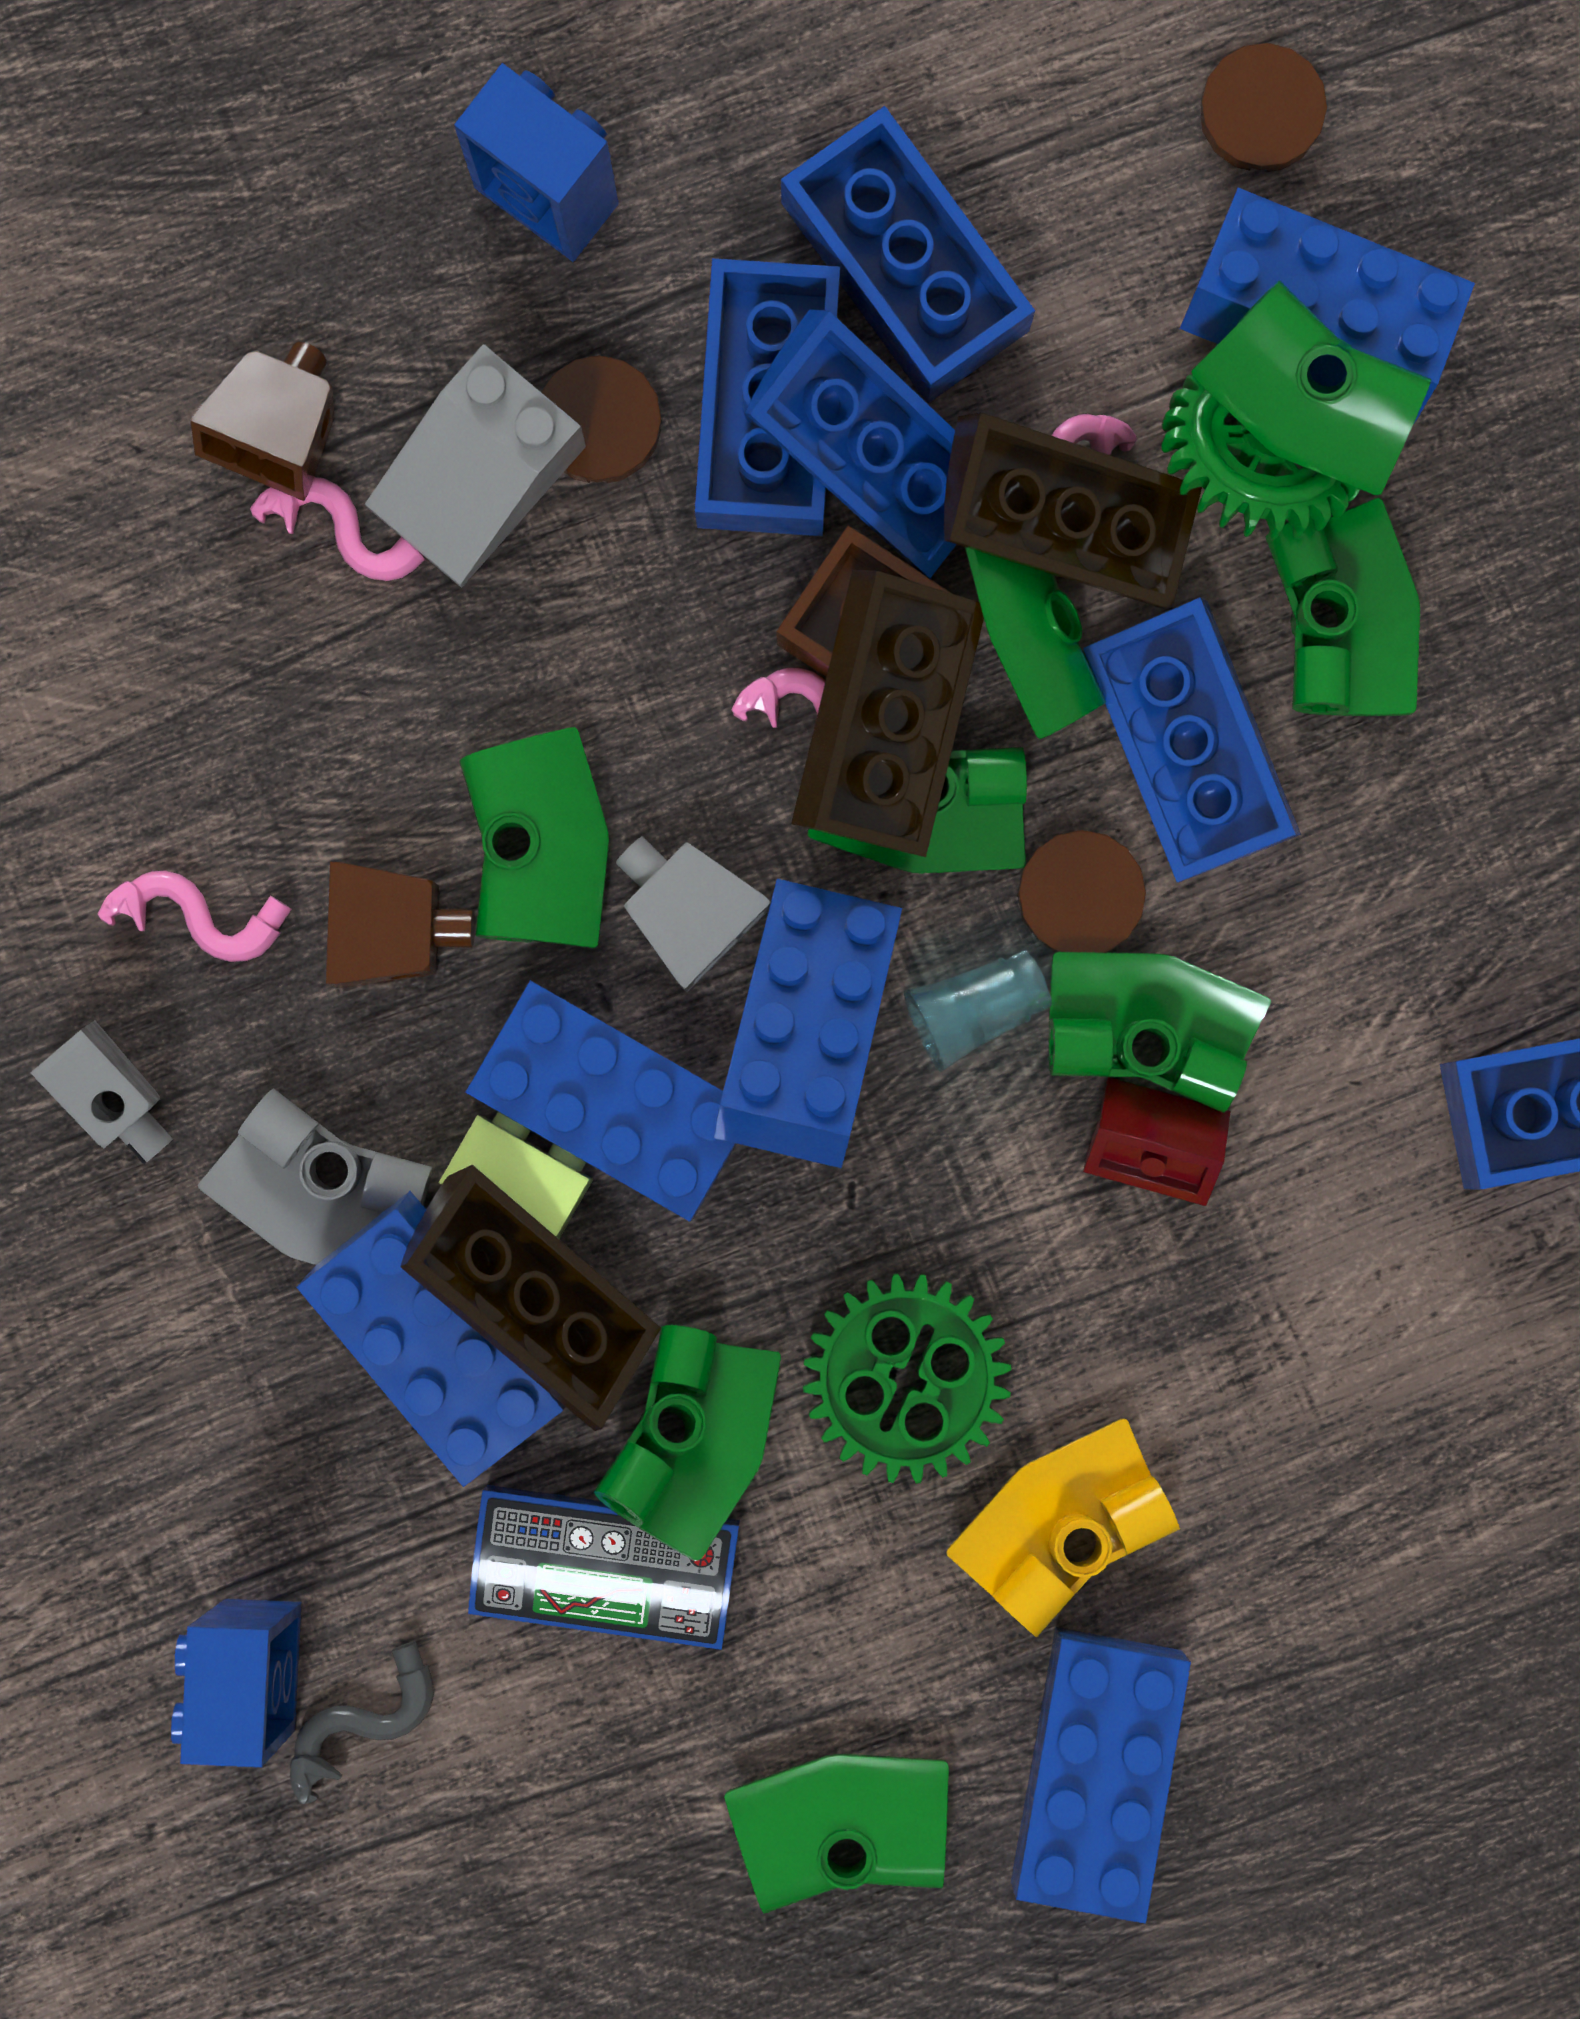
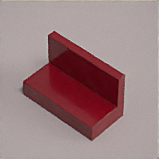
[1083,1077,1231,1206]

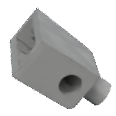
[616,836,771,993]
[31,1020,173,1164]

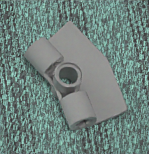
[198,1088,433,1265]

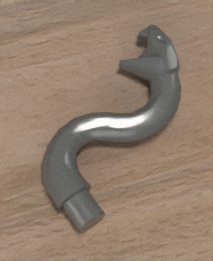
[290,1641,434,1804]

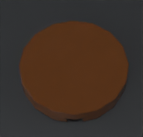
[1200,43,1327,172]
[541,355,662,483]
[1017,830,1146,953]

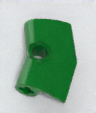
[1191,280,1431,495]
[1265,498,1420,716]
[965,547,1106,739]
[459,727,609,948]
[807,747,1027,874]
[1048,952,1271,1113]
[594,1325,781,1561]
[724,1754,949,1914]

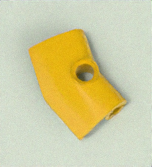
[946,1418,1180,1637]

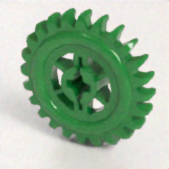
[1161,374,1361,541]

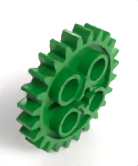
[803,1273,1011,1483]

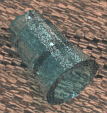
[904,950,1052,1072]

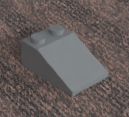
[365,344,586,588]

